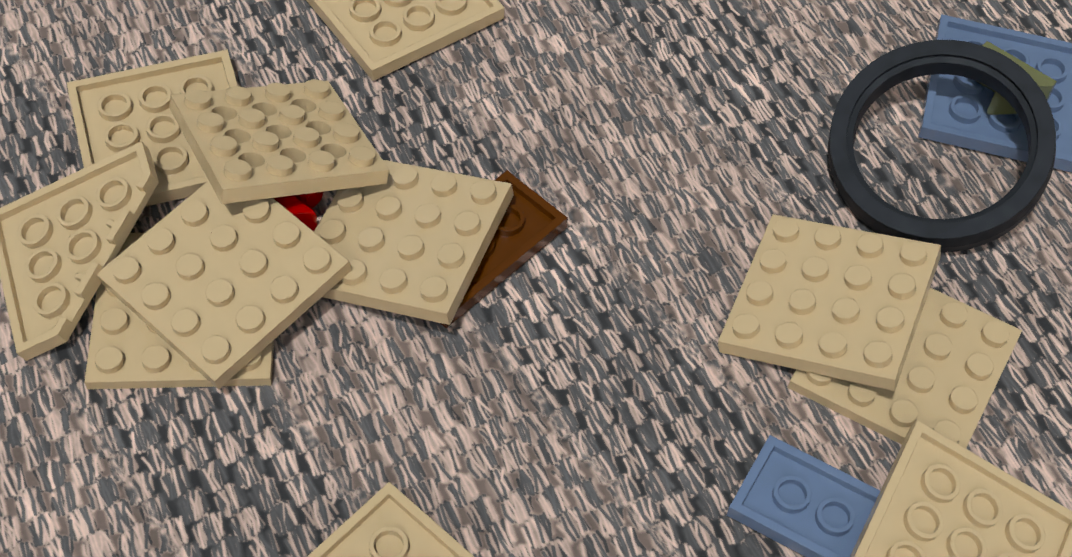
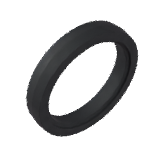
[828,40,1056,253]

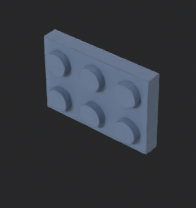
[726,435,880,557]

